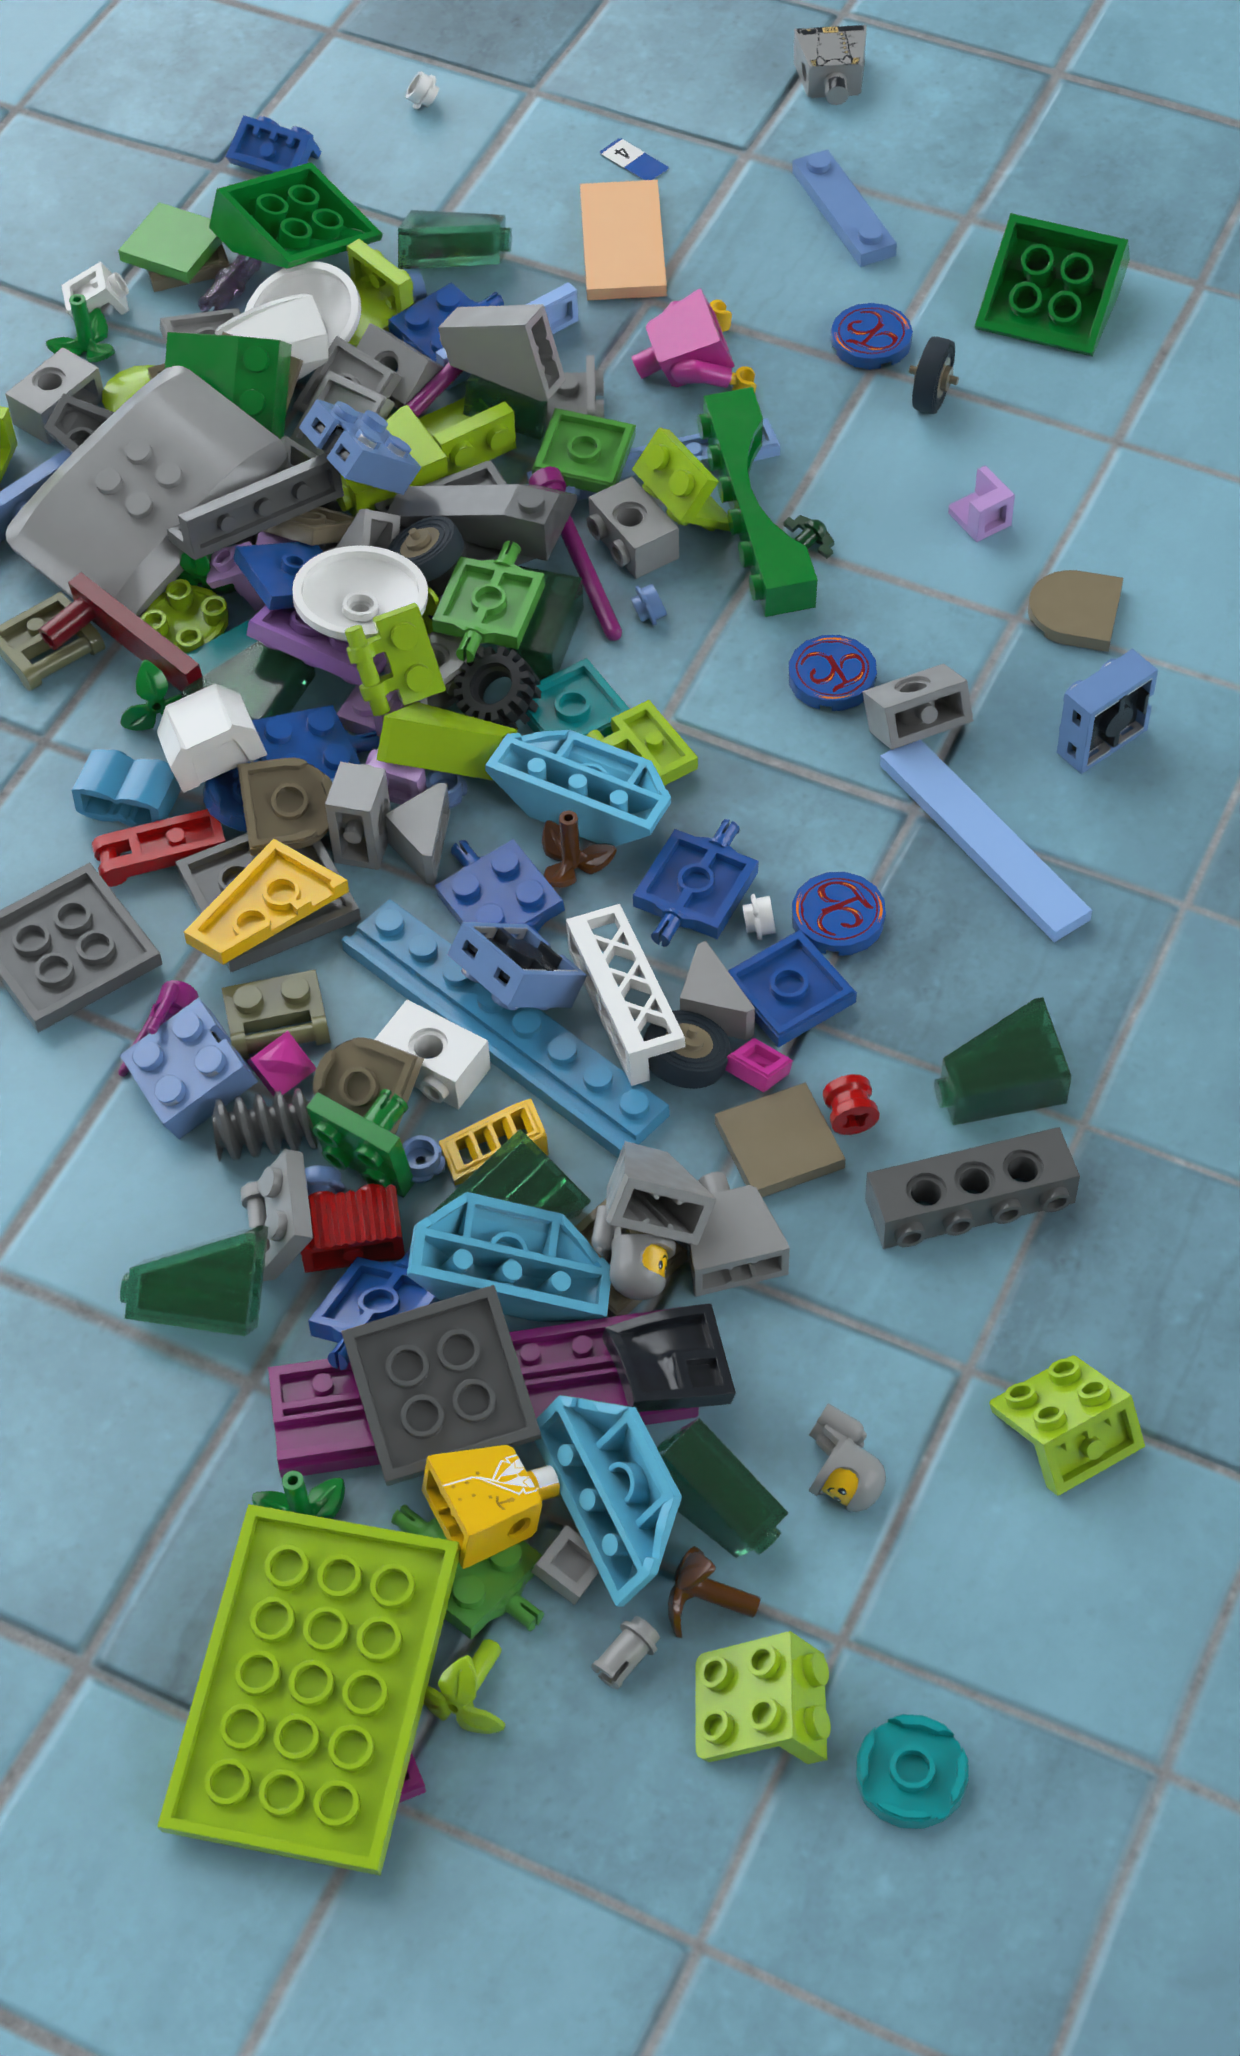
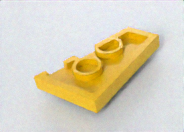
[184,839,349,965]

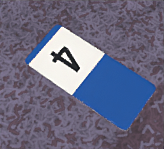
[600,138,669,180]

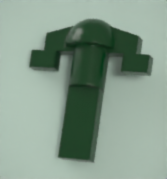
[783,515,834,559]

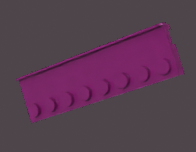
[268,1307,699,1478]

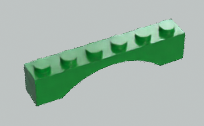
[697,387,818,617]

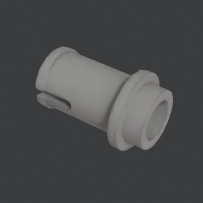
[591,1616,660,1689]

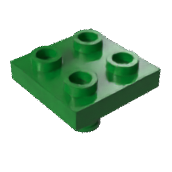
[306,1089,415,1198]

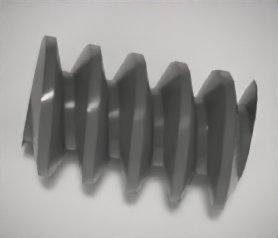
[212,1088,318,1162]

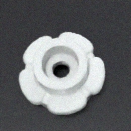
[405,71,439,109]
[743,894,776,940]

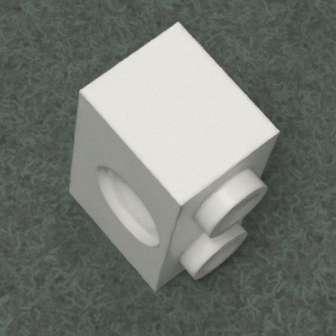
[374,1000,491,1110]

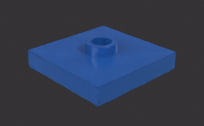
[233,542,323,610]
[728,930,857,1048]

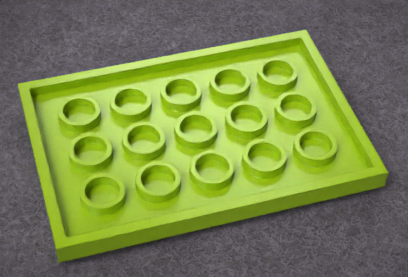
[157,1504,461,1876]

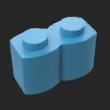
[72,749,181,827]

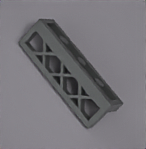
[167,453,344,560]

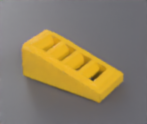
[438,1098,549,1185]

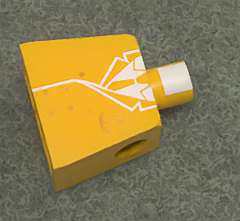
[421,1445,560,1569]

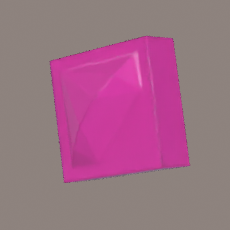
[246,1030,316,1097]
[725,1038,793,1093]

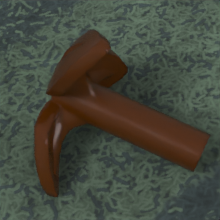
[542,810,617,888]
[668,1546,760,1638]

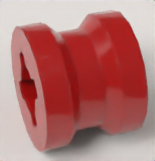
[822,1074,880,1135]

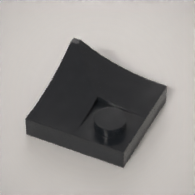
[602,1304,736,1412]

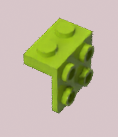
[347,239,414,348]
[418,396,516,476]
[632,427,730,531]
[695,1631,831,1764]

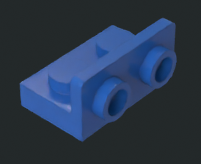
[226,115,322,174]

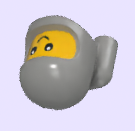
[591,1205,676,1300]
[809,1403,886,1512]

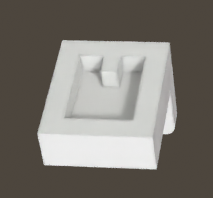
[62,262,129,318]

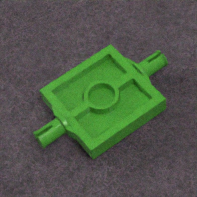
[432,541,545,662]
[391,1504,544,1640]

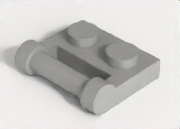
[240,1149,313,1282]

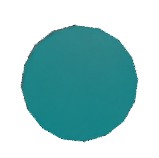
[856,1714,969,1829]

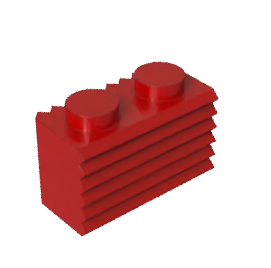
[300,1184,405,1273]

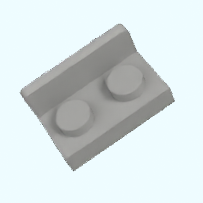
[546,355,604,430]

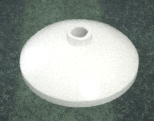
[245,262,361,348]
[293,546,428,642]

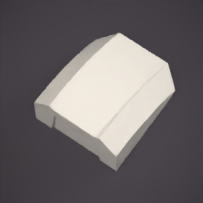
[215,294,329,381]
[157,683,267,793]

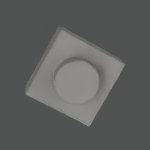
[531,1525,599,1605]

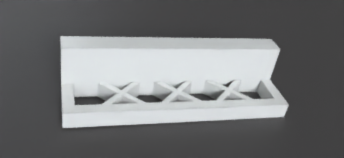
[566,904,685,1086]

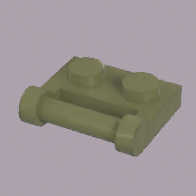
[0,592,105,691]
[222,969,331,1060]

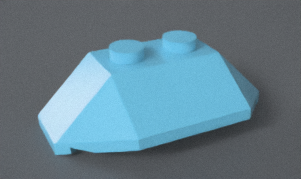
[485,730,671,847]
[407,1192,611,1322]
[535,1395,682,1607]

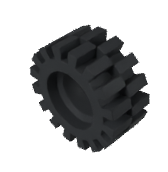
[453,646,542,730]

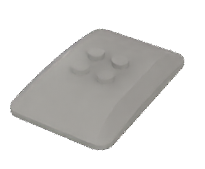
[6,366,288,617]

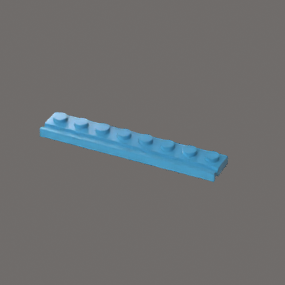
[341,899,670,1158]

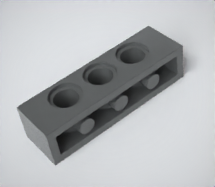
[865,1127,1080,1249]

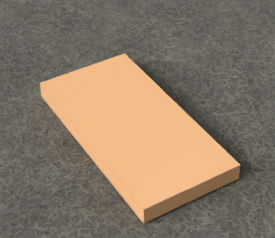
[580,180,667,300]

